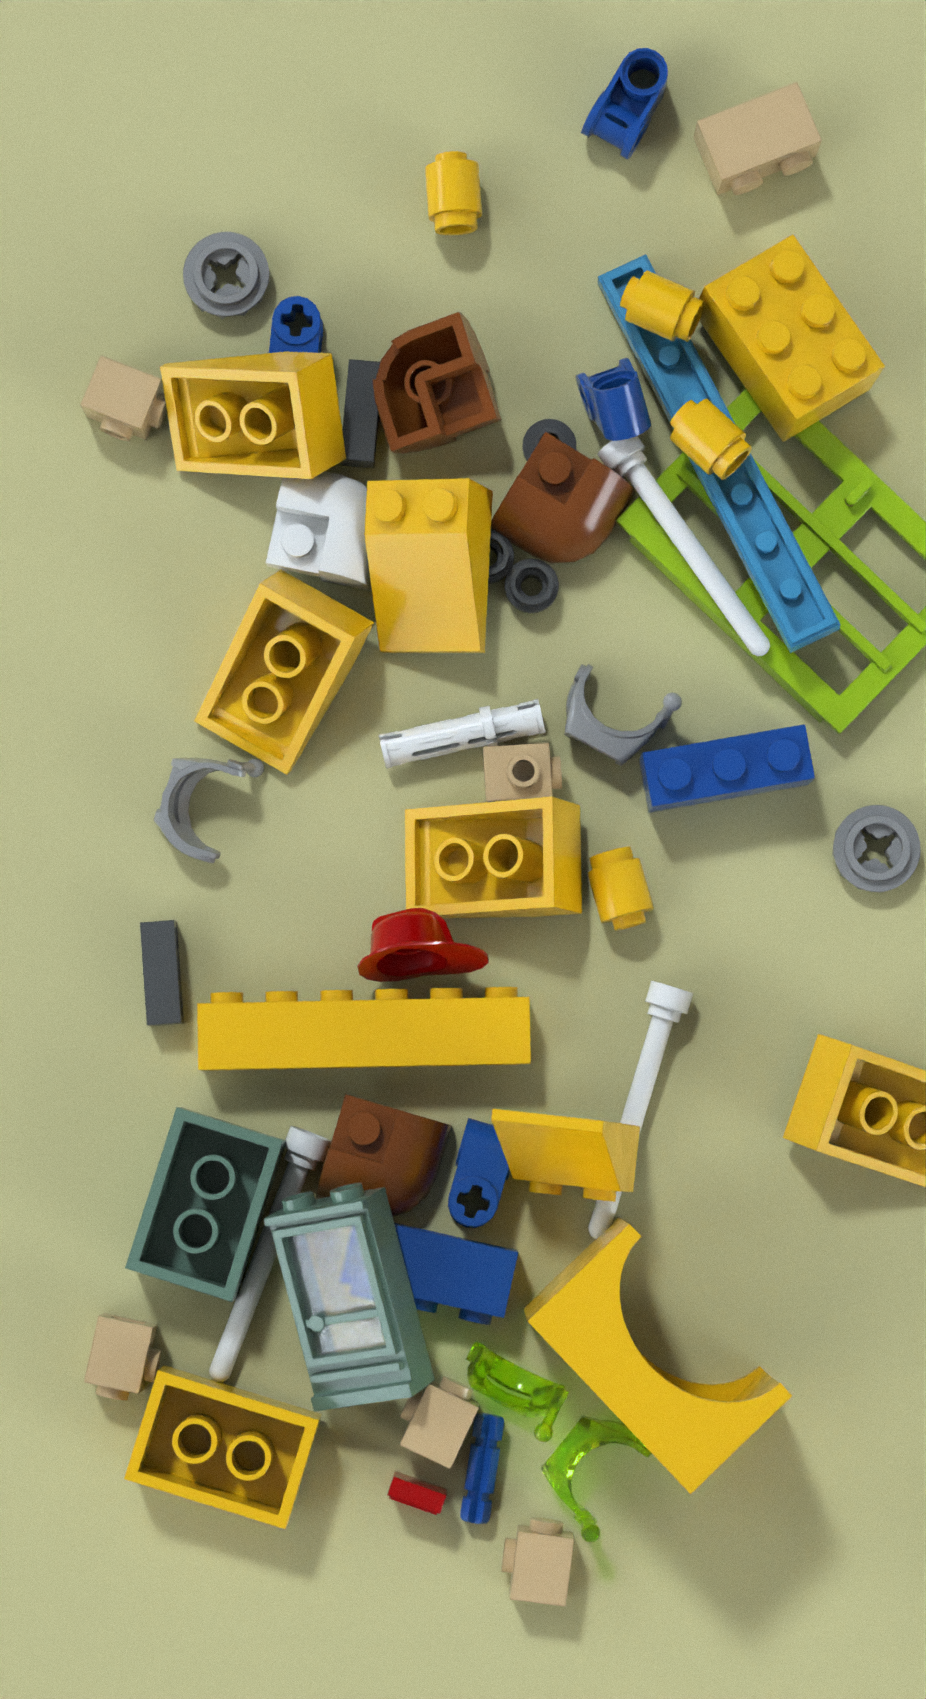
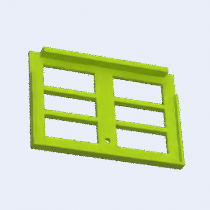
[616,389,926,734]

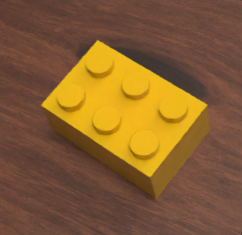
[699,234,885,442]
[124,1365,322,1529]

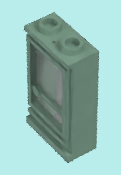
[264,1183,435,1412]

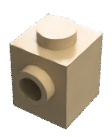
[80,356,167,441]
[483,743,562,802]
[84,1313,162,1401]
[400,1376,479,1469]
[501,1518,574,1607]

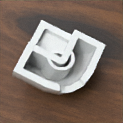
[266,471,372,591]

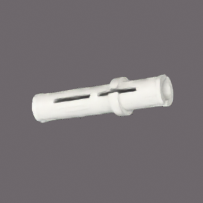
[379,699,546,769]

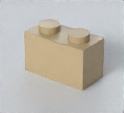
[693,82,822,195]

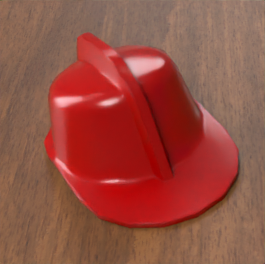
[357,908,489,982]

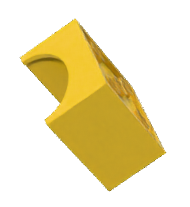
[523,1217,793,1494]

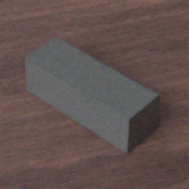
[340,359,380,468]
[140,920,184,1026]

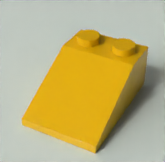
[160,351,346,479]
[364,478,493,653]
[194,569,374,775]
[405,797,582,918]
[782,1034,926,1187]
[491,1108,640,1202]

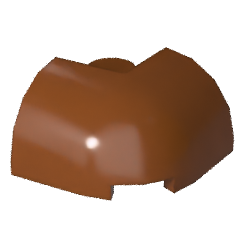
[372,312,502,454]
[491,431,636,564]
[315,1094,452,1216]

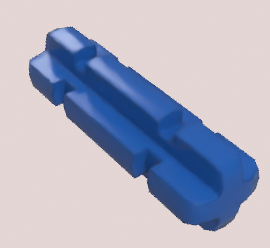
[460,1413,504,1524]

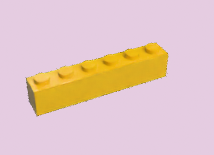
[197,987,531,1071]

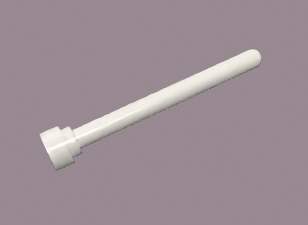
[597,436,770,656]
[588,980,693,1239]
[209,1126,331,1382]

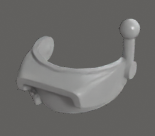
[564,664,682,766]
[154,758,264,863]

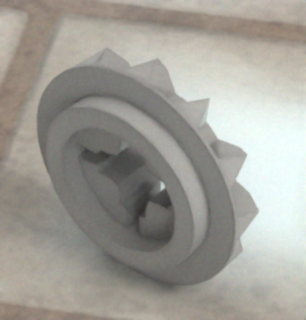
[183,232,270,319]
[832,805,921,893]

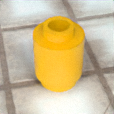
[425,151,482,235]
[620,270,705,342]
[670,399,752,480]
[587,846,654,931]

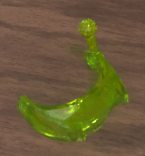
[465,1340,569,1442]
[541,1415,652,1543]

